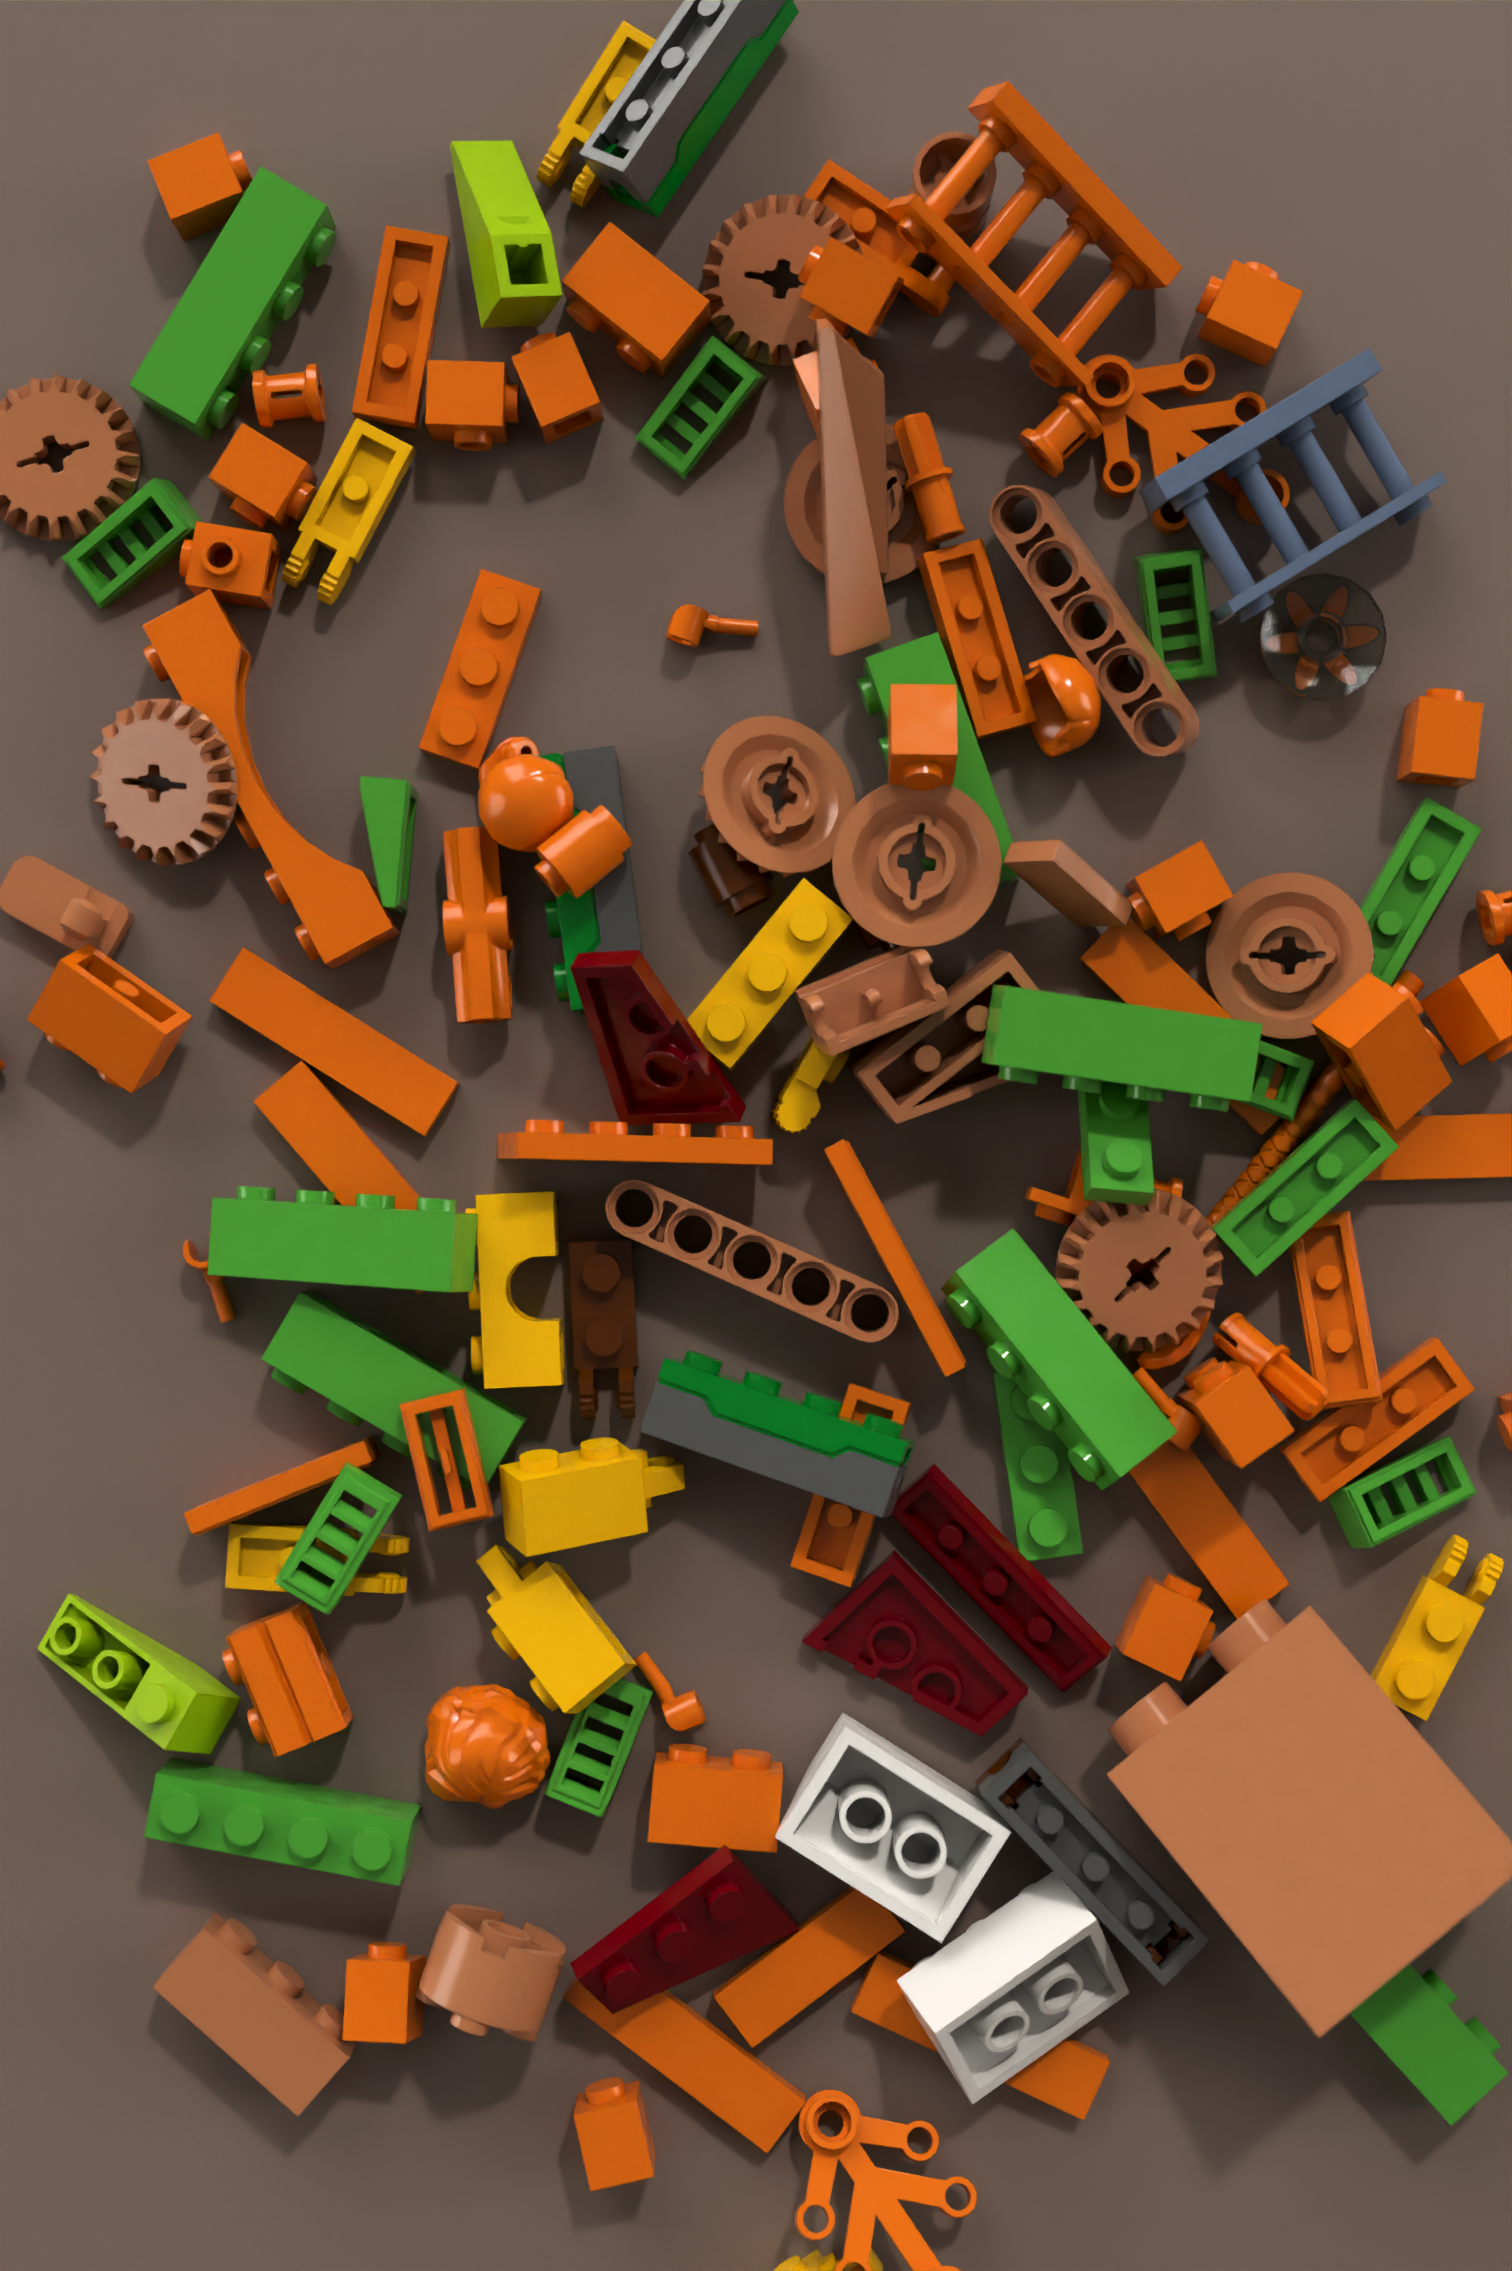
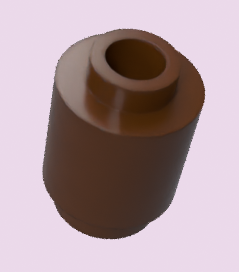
[688,823,774,918]

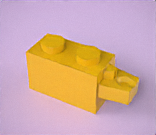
[498,1437,685,1557]
[476,1544,637,1714]

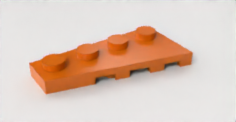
[497,1120,773,1165]

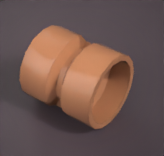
[909,131,997,242]

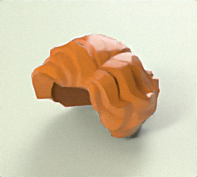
[424,1684,551,1809]

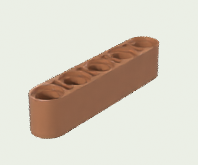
[989,485,1199,757]
[605,1179,899,1343]

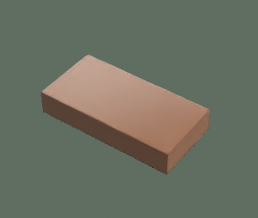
[1003,840,1133,927]

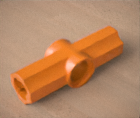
[442,827,514,1024]

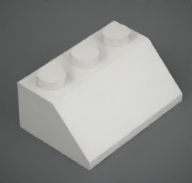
[775,1712,1011,1943]
[896,1871,1130,2105]

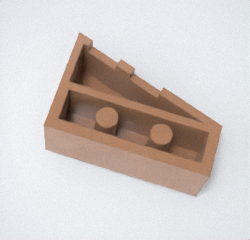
[847,949,1040,1124]

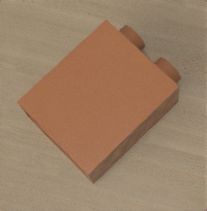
[1106,1599,1512,2038]

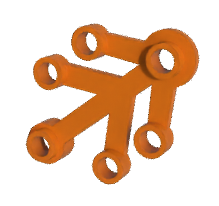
[1076,354,1290,535]
[794,2090,977,2271]

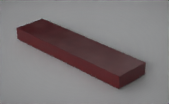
[892,1463,1112,1692]

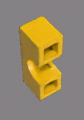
[687,878,853,1072]
[465,1191,566,1389]

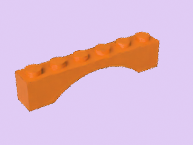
[142,589,401,969]

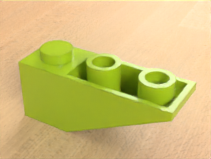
[449,140,563,328]
[37,1593,242,1754]

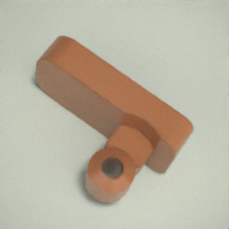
[0,856,134,959]

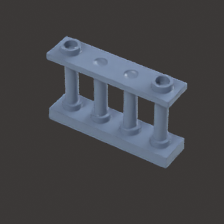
[1138,348,1447,623]

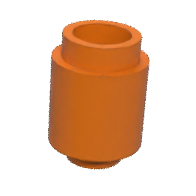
[534,805,633,899]

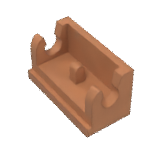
[794,946,951,1056]

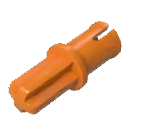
[893,412,966,545]
[1212,1312,1328,1420]

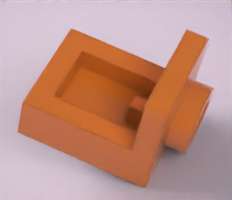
[1024,1145,1095,1227]

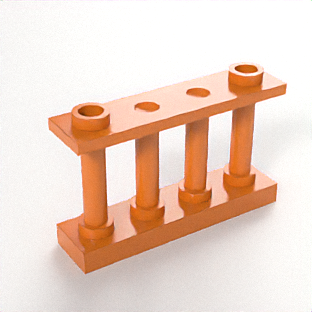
[885,81,1183,388]

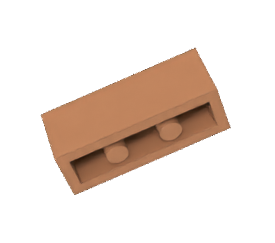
[152,1912,357,2117]

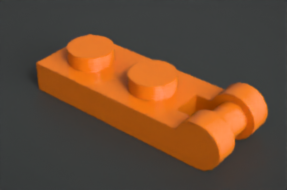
[803,159,956,317]

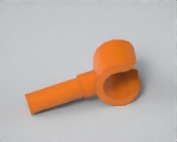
[666,604,759,648]
[183,1232,236,1323]
[1132,1367,1201,1452]
[634,1651,706,1731]

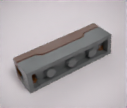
[975,1737,1210,1987]

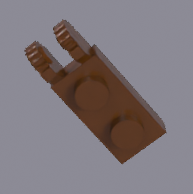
[568,1239,639,1420]

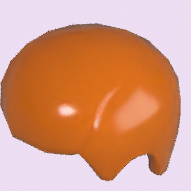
[1023,654,1102,758]
[478,754,574,852]

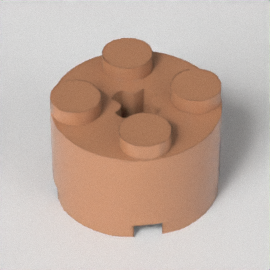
[415,1904,566,2041]

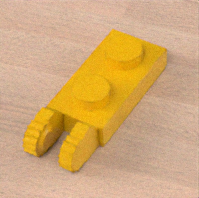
[536,21,656,208]
[281,418,416,605]
[771,1035,850,1134]
[225,1521,410,1596]
[1370,1534,1504,1721]

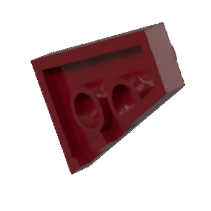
[570,950,746,1125]
[802,1550,1028,1737]
[570,1845,799,2014]

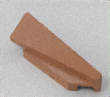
[816,319,891,657]

